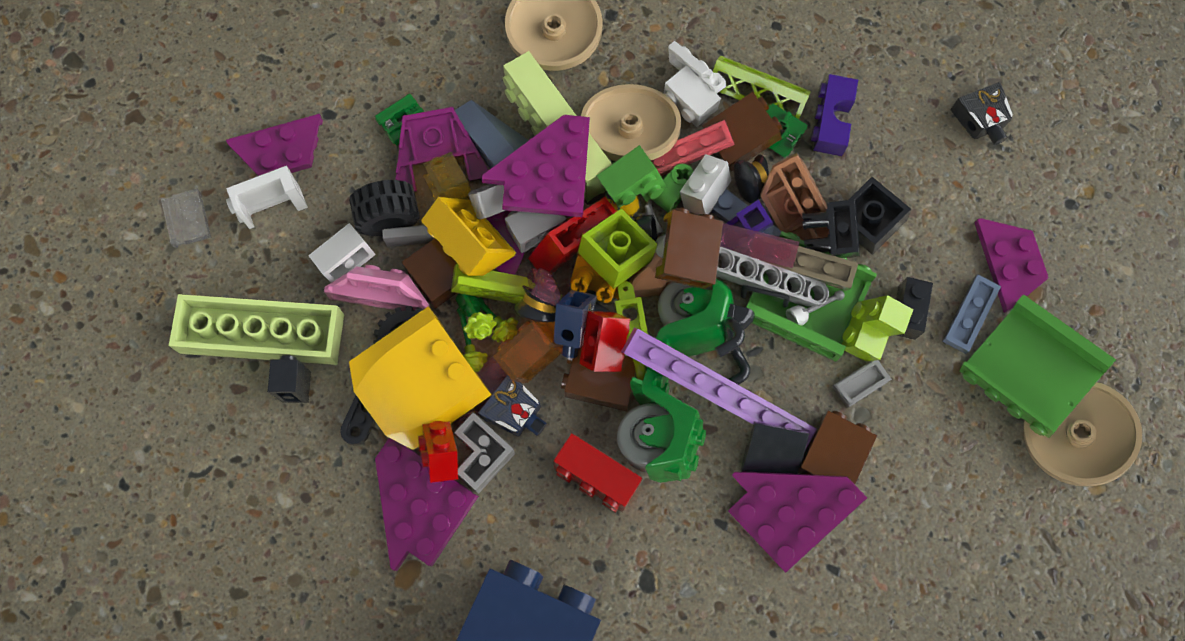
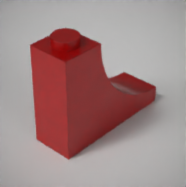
[528,197,617,279]

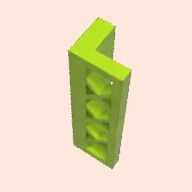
[712,56,811,119]
[451,264,562,304]

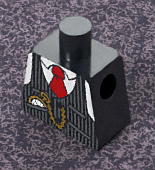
[950,82,1013,145]

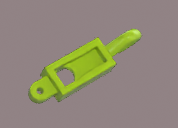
[614,281,648,381]

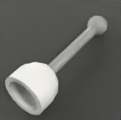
[786,290,845,326]

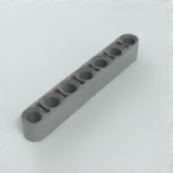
[655,234,829,307]

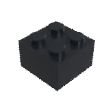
[849,177,911,255]

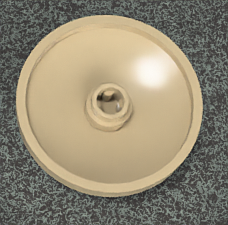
[505,0,602,71]
[581,84,681,161]
[1023,382,1142,486]

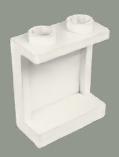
[226,166,308,229]

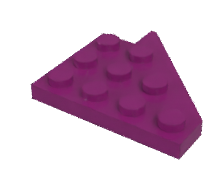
[482,115,590,217]
[375,438,479,571]
[728,471,867,573]

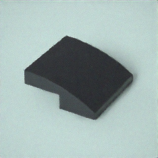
[741,421,809,474]

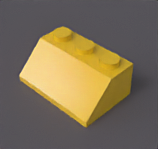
[421,197,516,276]

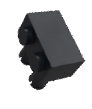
[802,199,860,258]

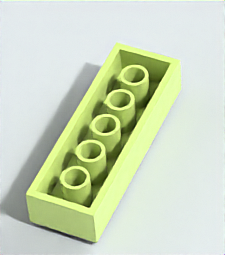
[503,51,612,203]
[169,294,344,365]

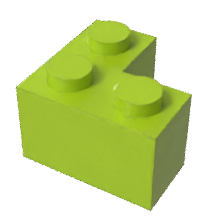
[842,295,913,362]

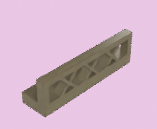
[749,234,858,291]

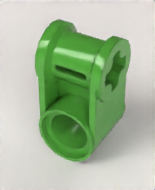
[651,164,694,213]

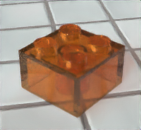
[493,321,563,383]

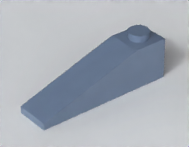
[455,100,529,169]

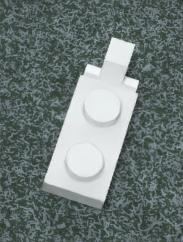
[668,41,726,94]

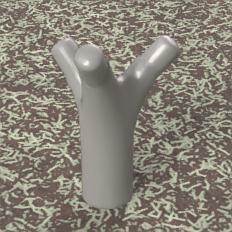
[633,199,663,236]

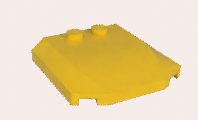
[349,306,491,450]

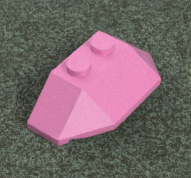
[324,265,430,311]

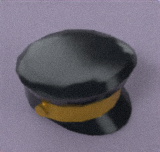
[734,154,769,204]
[514,285,560,323]

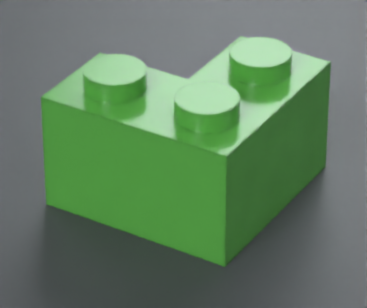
[596,145,667,208]

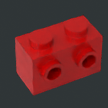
[579,311,630,372]
[418,421,458,483]

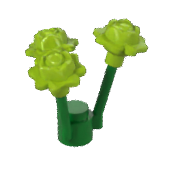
[455,293,518,372]

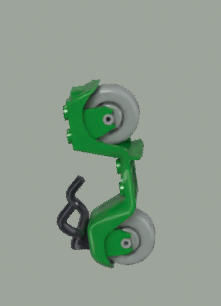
[617,278,755,483]

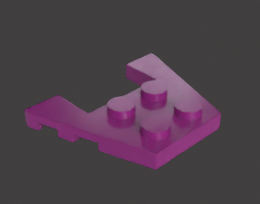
[395,107,489,192]

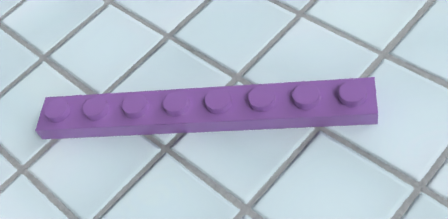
[621,327,817,450]

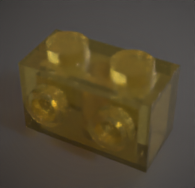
[423,152,471,201]

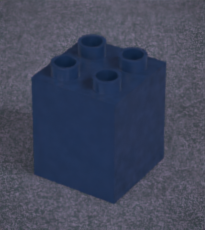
[456,559,601,641]

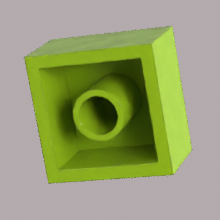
[578,208,658,289]

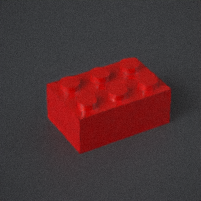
[553,433,643,513]

